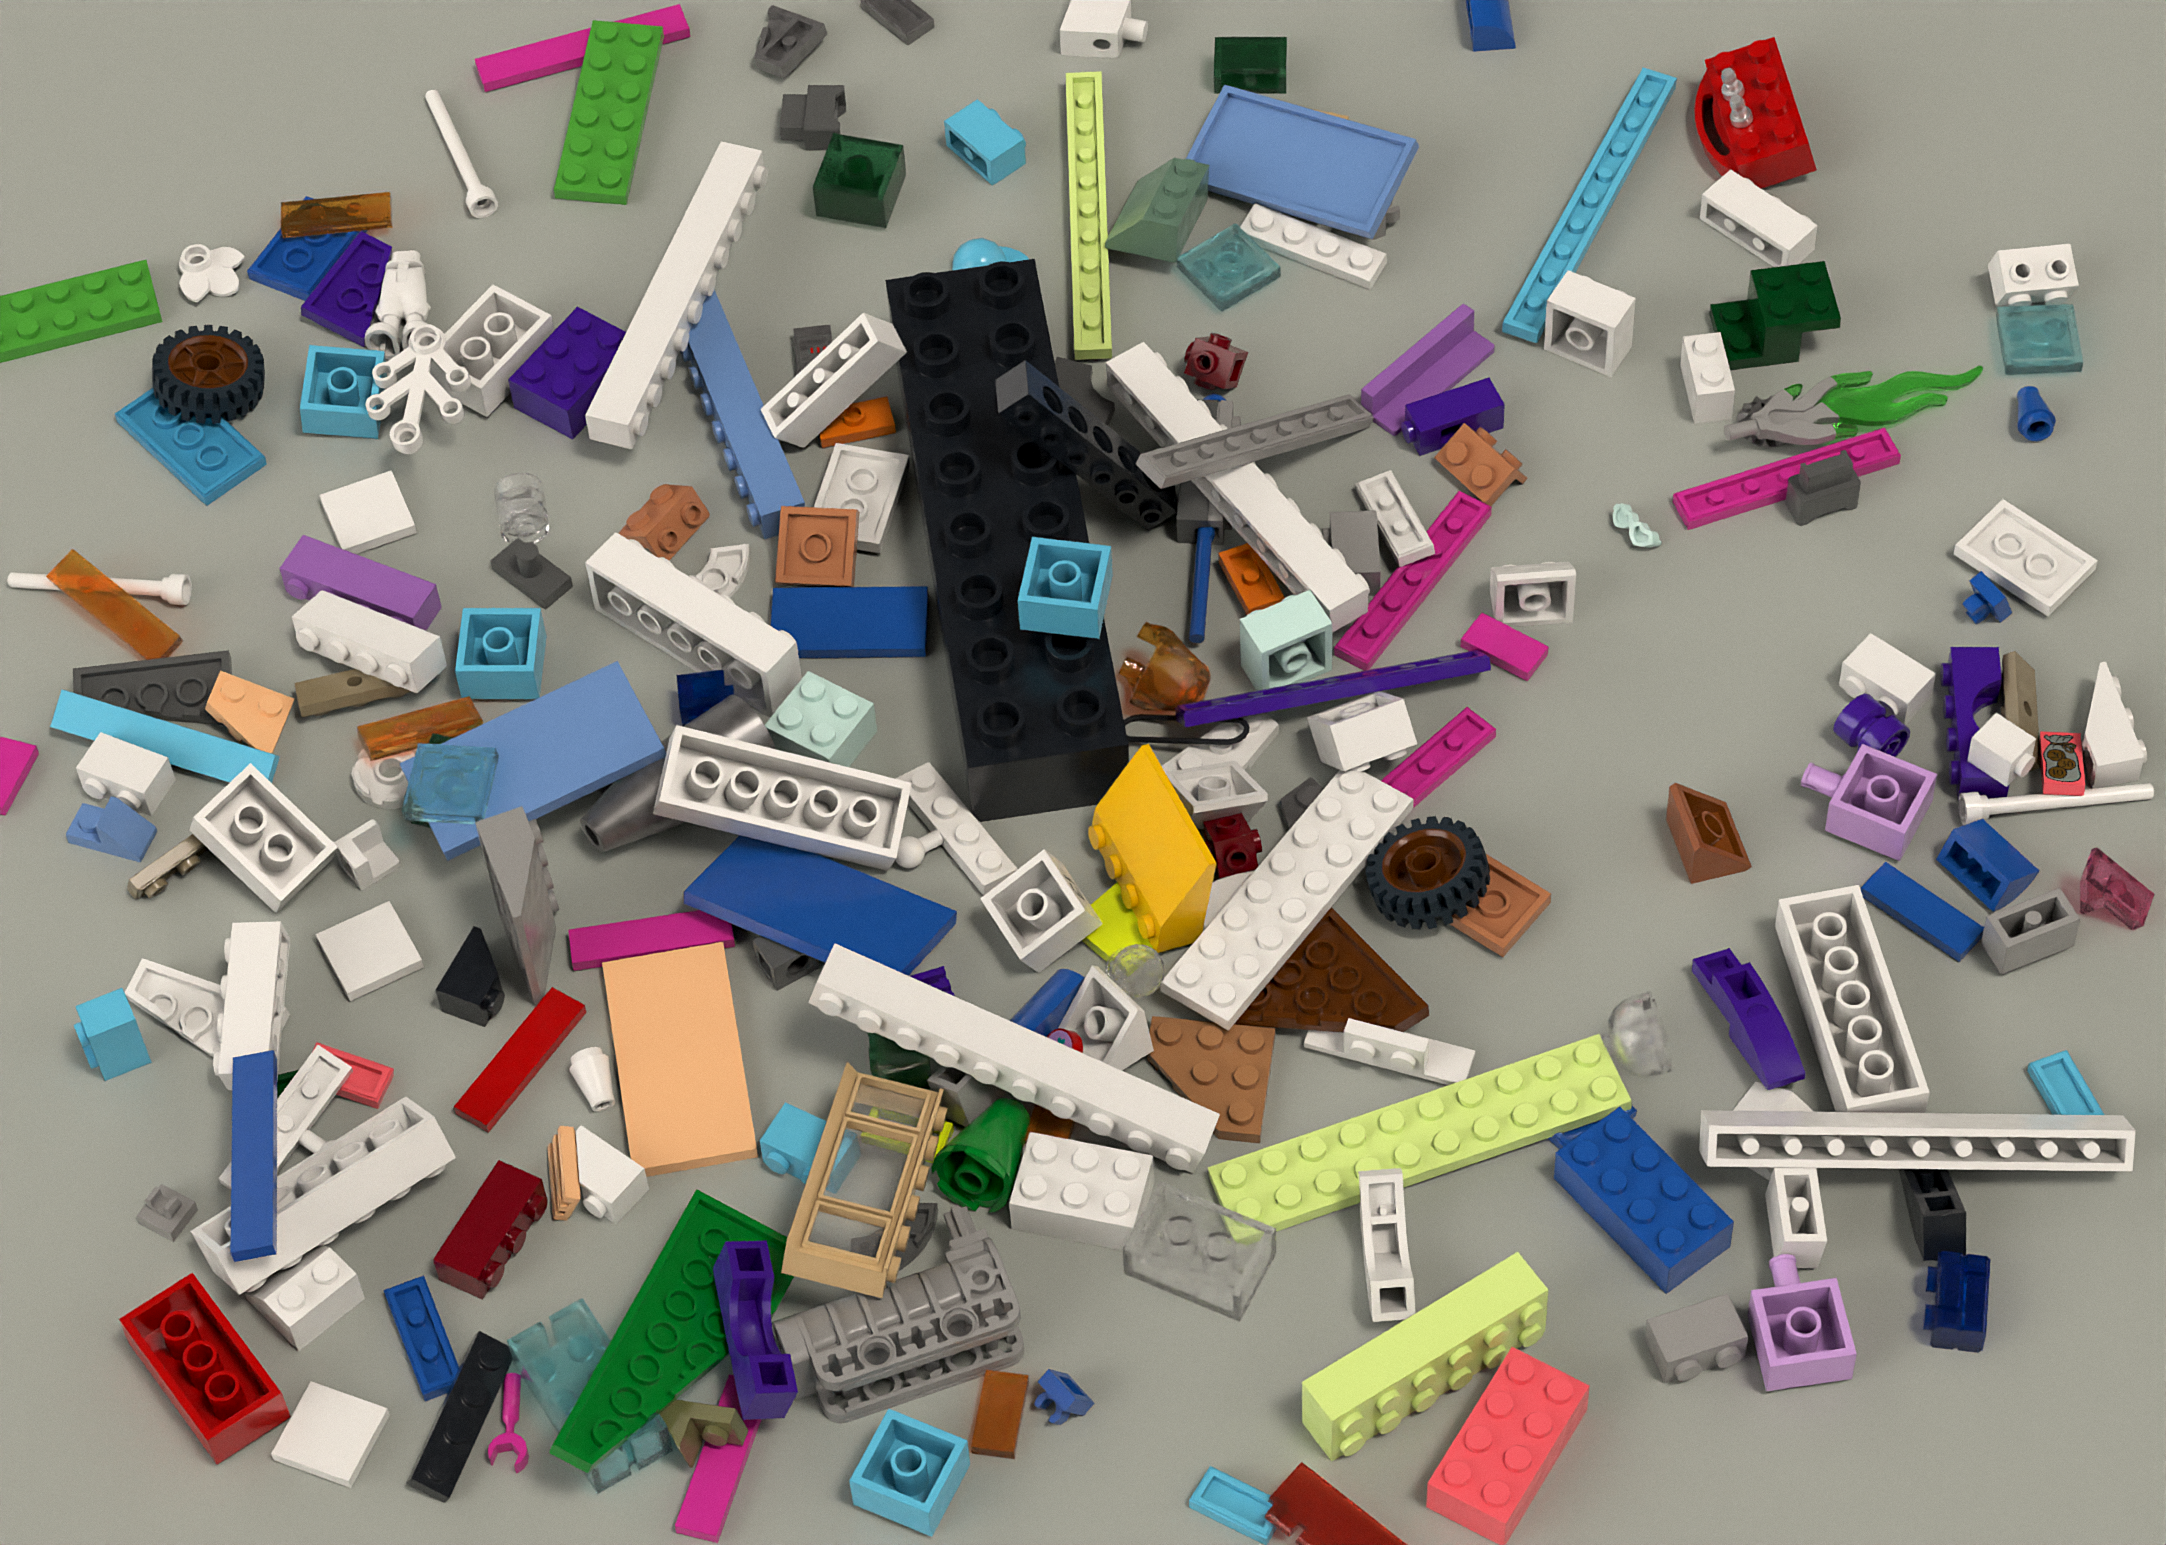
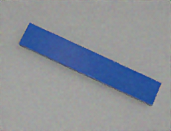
[230,1050,277,1262]

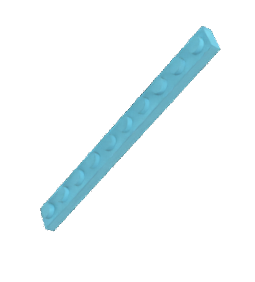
[1502,67,1677,343]

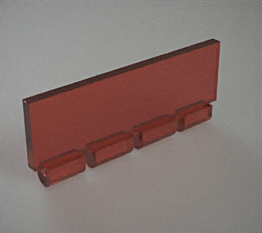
[1264,1462,1407,1545]

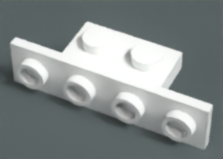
[1304,1018,1475,1085]

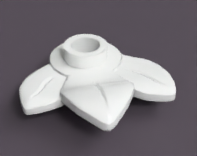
[179,244,245,302]

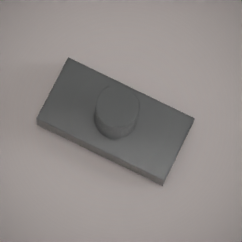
[490,538,573,610]

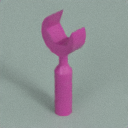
[488,1373,529,1474]

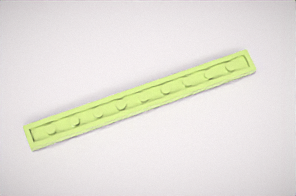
[1066,71,1112,360]

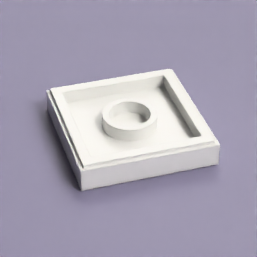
[319,470,417,554]
[315,901,424,1001]
[271,1381,390,1488]

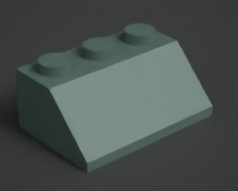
[1105,158,1209,263]

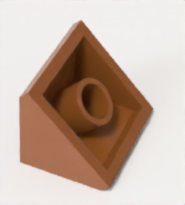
[1666,783,1752,884]

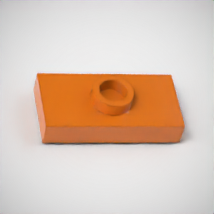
[819,396,896,448]

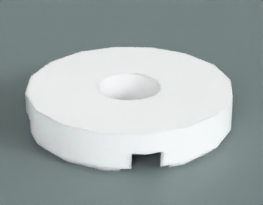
[351,737,425,809]

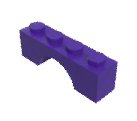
[1940,647,2010,800]
[713,1240,798,1420]

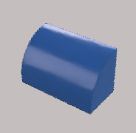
[1465,0,1516,52]
[1936,818,2040,912]
[1009,969,1085,1037]

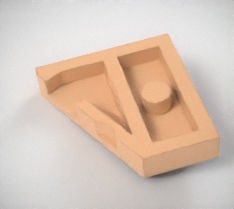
[205,670,294,754]

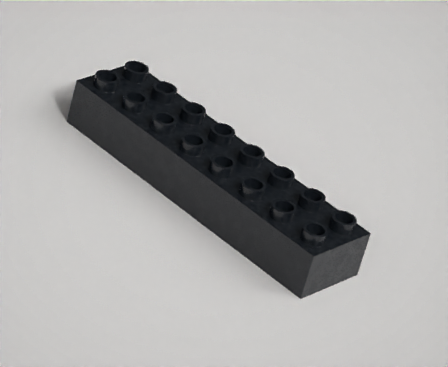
[885,259,1129,822]

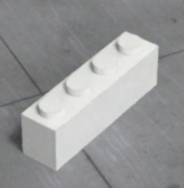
[760,313,907,448]
[292,590,447,693]
[213,921,290,1090]

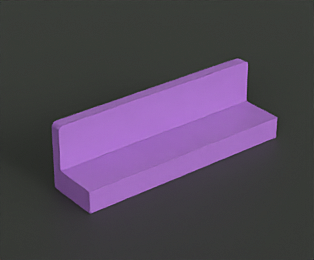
[1361,303,1495,436]

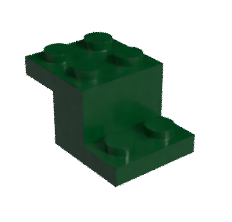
[1709,261,1841,371]

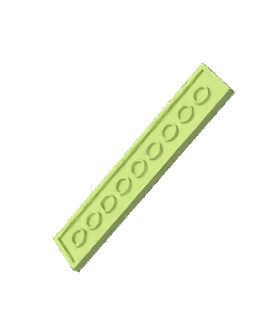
[1207,1034,1632,1245]

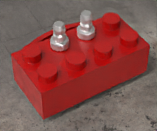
[1694,37,1817,189]

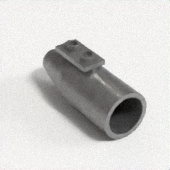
[580,695,776,852]

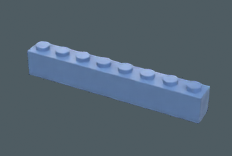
[680,289,805,539]

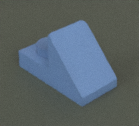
[66,796,157,863]

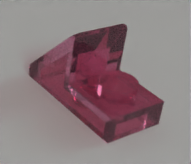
[2080,847,2155,930]

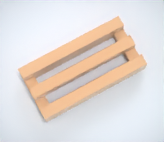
[547,1126,581,1221]

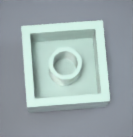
[1240,590,1332,691]
[765,671,877,767]

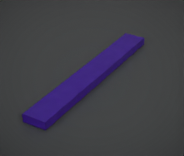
[1175,650,1491,727]

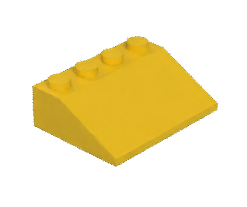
[1088,744,1216,953]

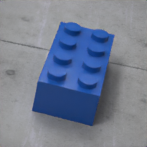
[1554,1107,1734,1294]

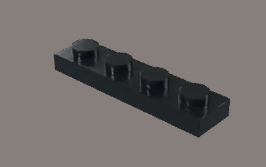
[406,1331,517,1503]

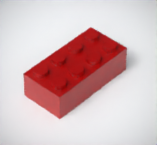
[119,1272,291,1465]

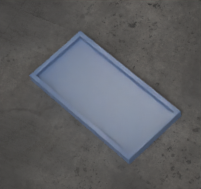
[1186,85,1419,239]
[399,661,666,861]

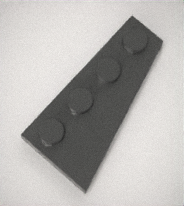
[73,650,232,725]

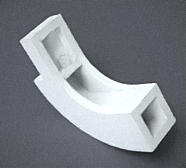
[1358,1168,1416,1322]

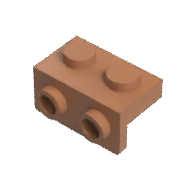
[1434,423,1528,506]
[618,484,710,561]

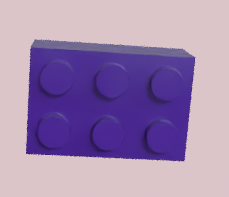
[508,306,626,440]

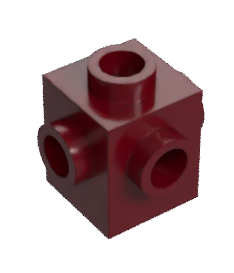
[1184,333,1248,390]
[1203,813,1262,878]

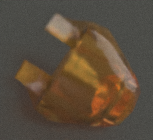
[1119,622,1211,712]

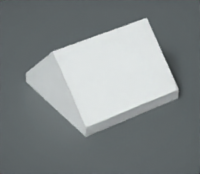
[1165,761,1268,829]
[1058,965,1154,1070]

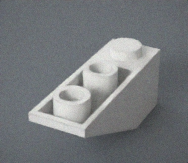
[2082,662,2147,789]

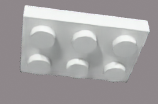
[814,443,910,553]
[1954,499,2098,616]

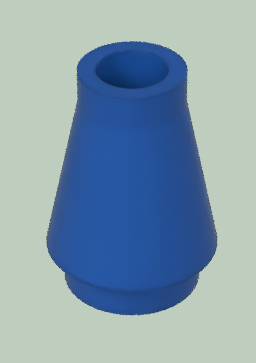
[2017,386,2056,441]

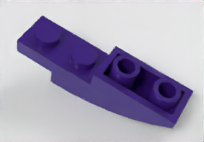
[1692,948,1806,1091]

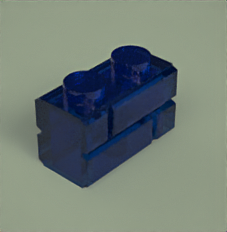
[1923,1251,1991,1353]

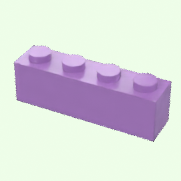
[279,535,442,631]

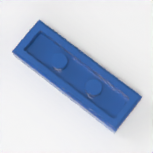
[1861,862,1984,962]
[384,1275,459,1402]

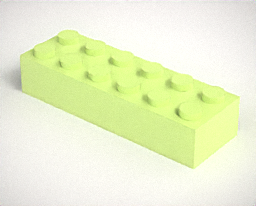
[1302,1252,1548,1461]

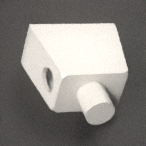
[1060,0,1148,58]

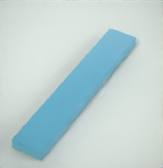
[50,689,280,783]

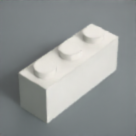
[1700,169,1818,267]

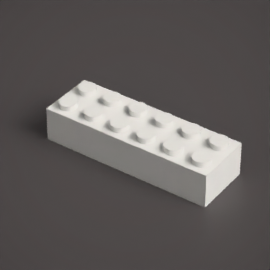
[585,532,802,717]
[653,725,912,871]
[1775,885,1930,1113]
[191,1096,456,1295]

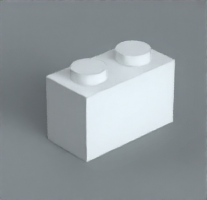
[1680,332,1735,424]
[1839,633,1936,725]
[76,732,176,816]
[1765,1167,1827,1268]

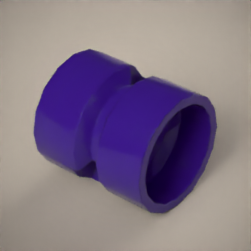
[1833,693,1911,757]

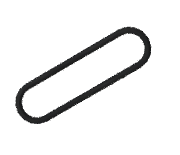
[1124,714,1250,745]

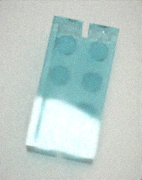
[507,1298,673,1494]

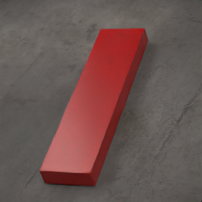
[454,987,587,1133]

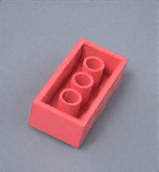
[1426,1347,1590,1545]

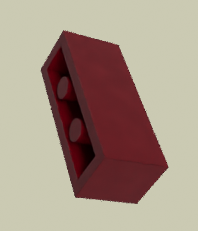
[433,1160,548,1300]

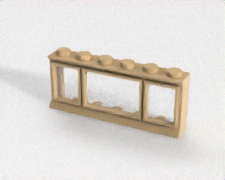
[781,1062,948,1298]

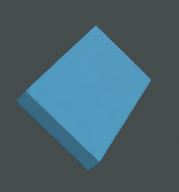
[115,388,267,506]

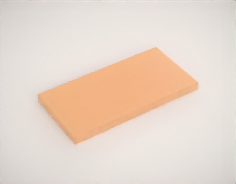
[602,942,758,1177]

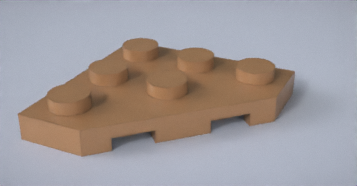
[1147,1016,1275,1144]

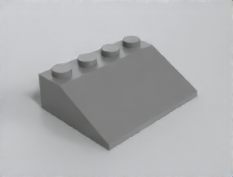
[475,806,559,1007]

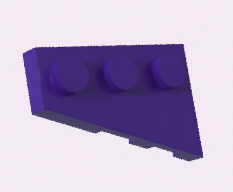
[301,231,392,347]

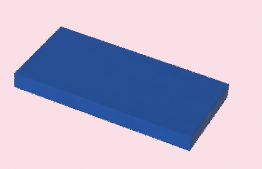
[771,586,929,658]

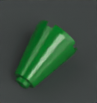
[931,1098,1030,1212]

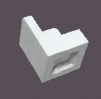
[334,819,400,891]

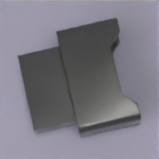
[779,85,846,150]
[1785,450,1861,526]

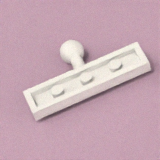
[1238,203,1387,290]
[895,762,1018,896]
[218,1045,353,1190]

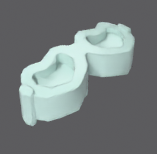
[1613,503,1662,548]

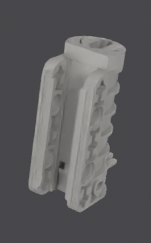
[772,1205,1024,1424]

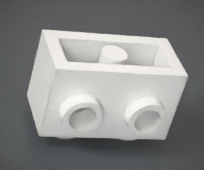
[1988,244,2079,309]

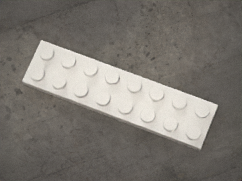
[1160,770,1414,1031]

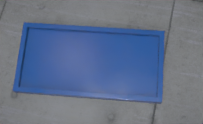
[684,835,957,976]

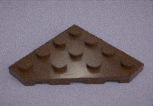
[1234,907,1430,1033]

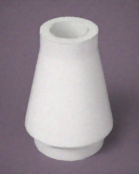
[569,1047,616,1112]

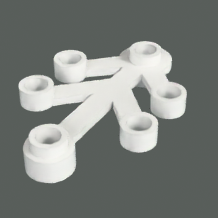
[365,324,471,454]

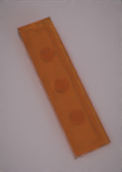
[46,548,183,660]

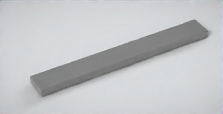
[1136,394,1374,489]

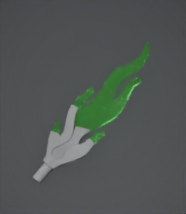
[1724,365,1983,445]

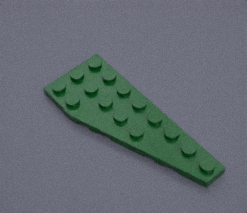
[549,1189,794,1473]

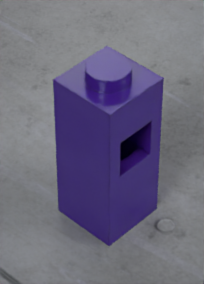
[1401,377,1505,456]

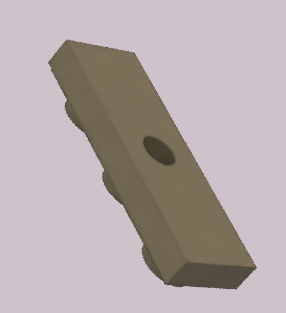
[2001,651,2041,772]
[294,669,412,717]
[127,834,209,900]

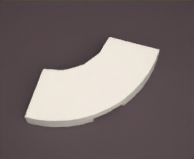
[695,544,750,598]

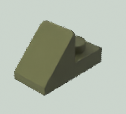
[659,1399,748,1468]

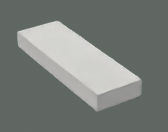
[1355,470,1435,568]

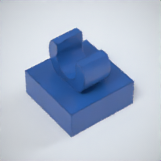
[1962,571,2012,624]
[1034,1369,1095,1425]

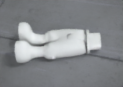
[365,250,432,360]

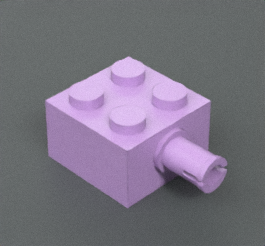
[1801,744,1937,861]
[1747,1254,1857,1391]

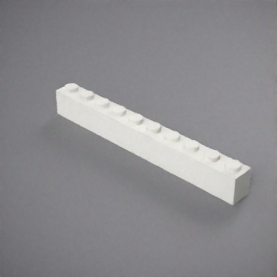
[585,141,768,449]
[1106,342,1370,633]
[808,944,1220,1173]
[1699,1110,2136,1171]

